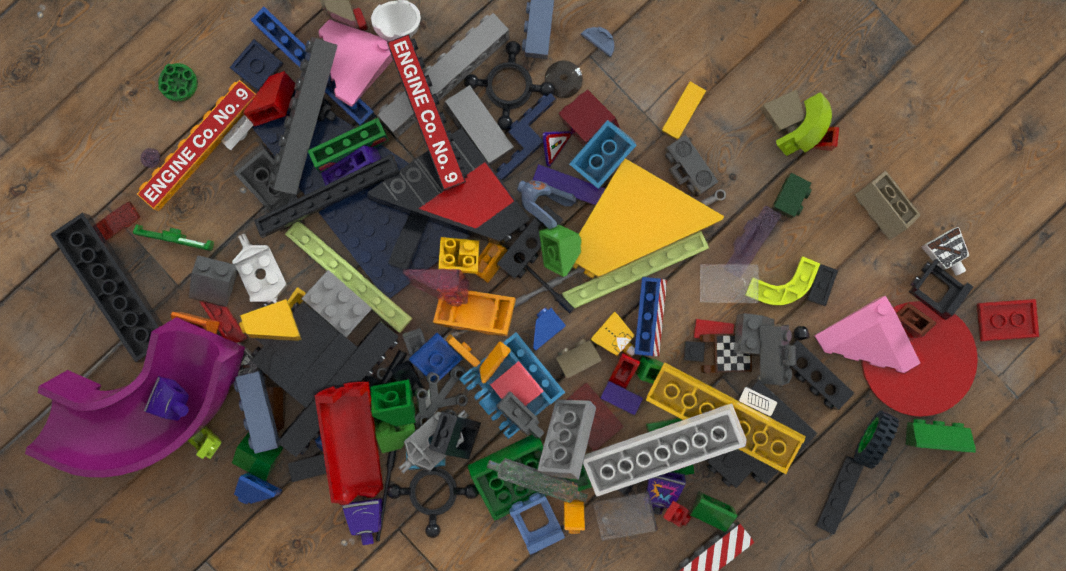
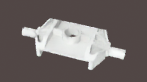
[232,233,287,303]

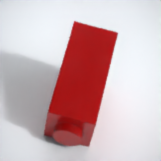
[243,71,295,126]

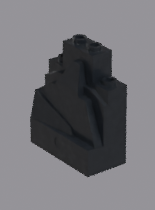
[251,301,358,408]
[705,379,817,488]

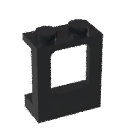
[909,259,973,320]
[429,411,481,460]

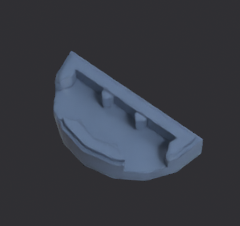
[581,27,614,58]

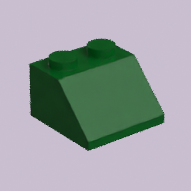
[371,379,416,427]

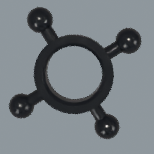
[464,41,554,130]
[387,467,479,538]

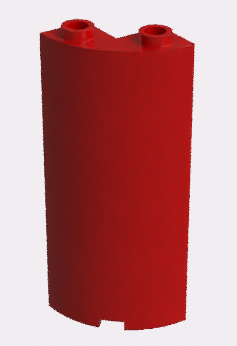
[314,382,383,505]

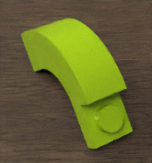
[776,92,832,156]
[188,426,222,459]

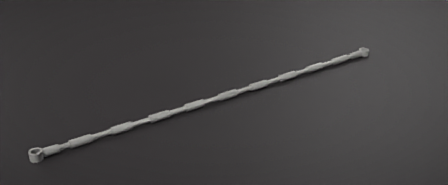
[377,189,726,379]

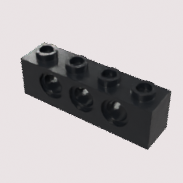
[497,205,563,281]
[790,340,854,410]

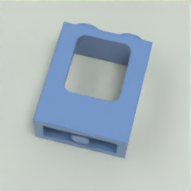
[509,492,565,555]

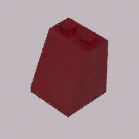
[558,89,620,147]

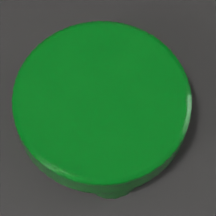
[158,63,198,102]

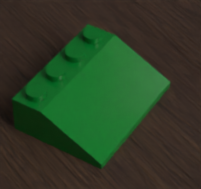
[467,435,564,521]

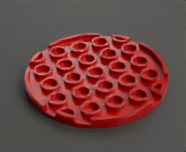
[861,301,978,416]

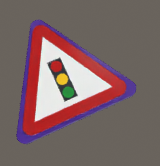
[543,131,572,167]

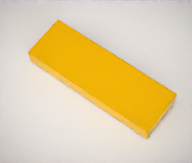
[662,81,706,140]

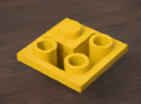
[438,237,479,274]

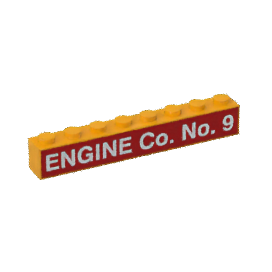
[137,80,256,211]

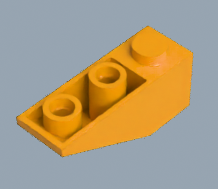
[563,500,585,534]

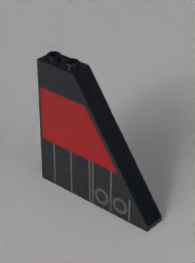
[367,128,530,245]

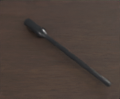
[504,245,575,314]
[376,450,397,541]

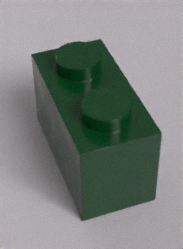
[771,173,812,219]

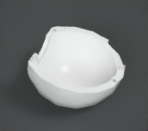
[371,0,421,42]

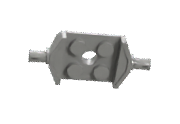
[398,410,469,474]

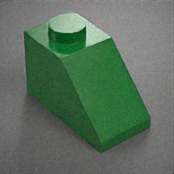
[635,355,664,384]

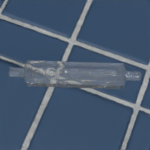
[487,458,588,503]

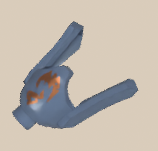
[517,180,576,229]

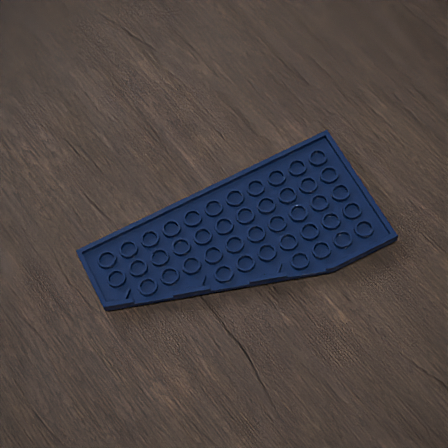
[252,89,471,299]

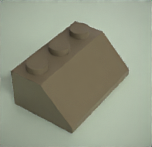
[855,170,921,240]

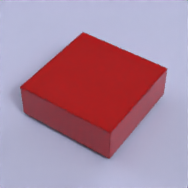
[353,7,368,31]

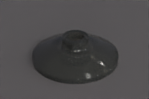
[545,60,583,98]

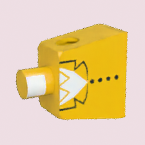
[590,312,635,357]

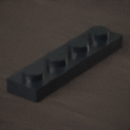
[815,455,864,534]

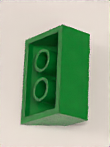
[905,419,976,453]

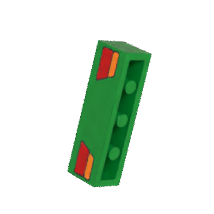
[307,118,390,173]

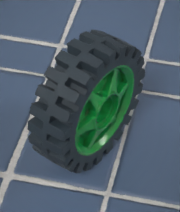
[854,410,899,469]

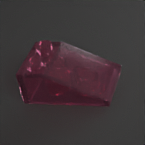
[403,269,469,306]

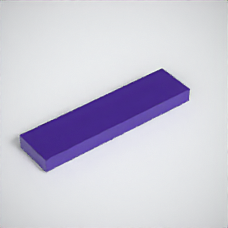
[533,164,605,206]

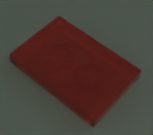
[566,382,624,451]

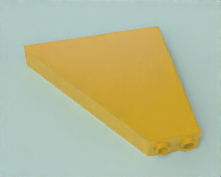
[572,159,724,279]

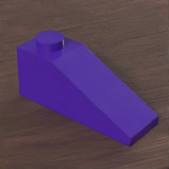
[321,145,381,185]

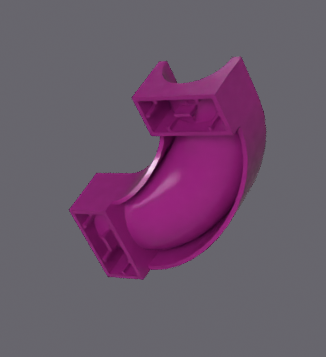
[25,317,245,478]

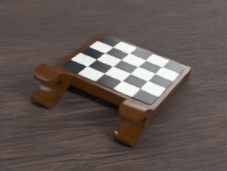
[700,334,752,373]

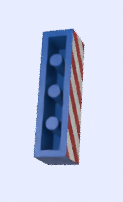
[634,277,667,356]

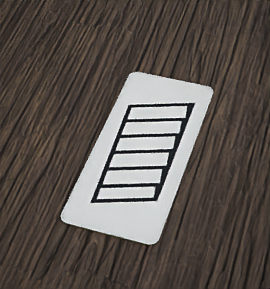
[739,387,777,416]

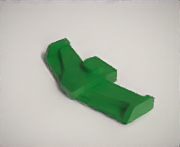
[133,224,214,252]

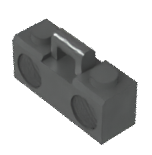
[665,135,718,197]
[760,324,796,385]

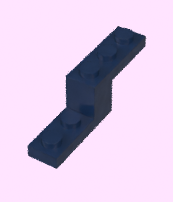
[497,93,556,181]

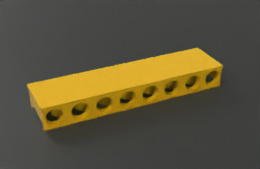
[646,362,806,474]

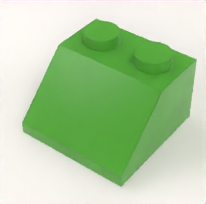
[539,225,582,277]

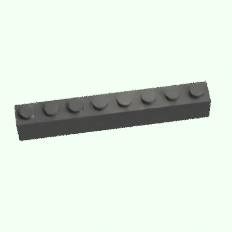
[269,37,338,195]

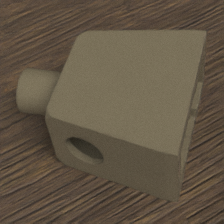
[760,90,805,134]

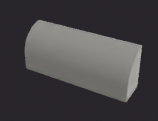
[443,85,513,166]

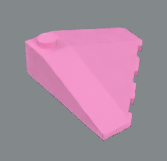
[318,19,393,107]
[814,296,920,373]

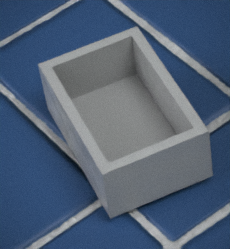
[301,270,372,337]

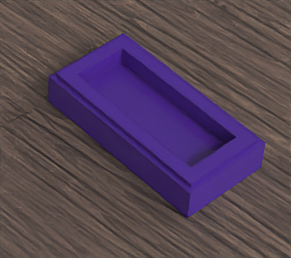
[600,381,643,415]

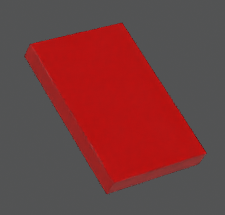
[977,299,1039,341]

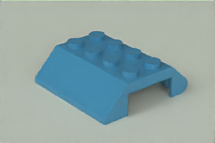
[459,332,565,439]

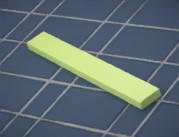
[285,221,413,333]
[562,231,709,308]

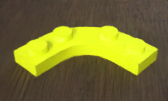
[745,256,820,306]

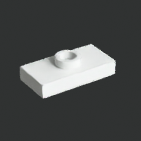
[221,115,253,150]

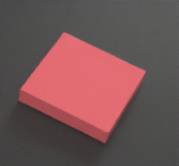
[490,361,543,406]

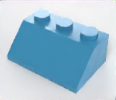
[569,120,637,189]

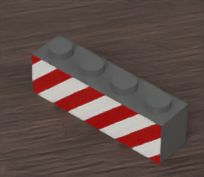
[677,521,755,571]

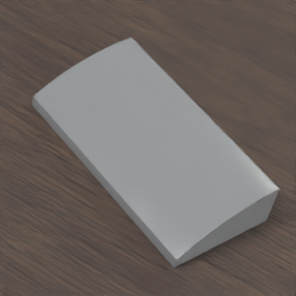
[537,399,596,480]

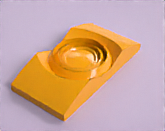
[433,286,516,336]

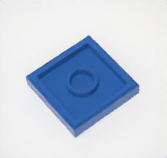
[409,333,463,381]

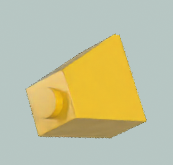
[239,299,301,341]

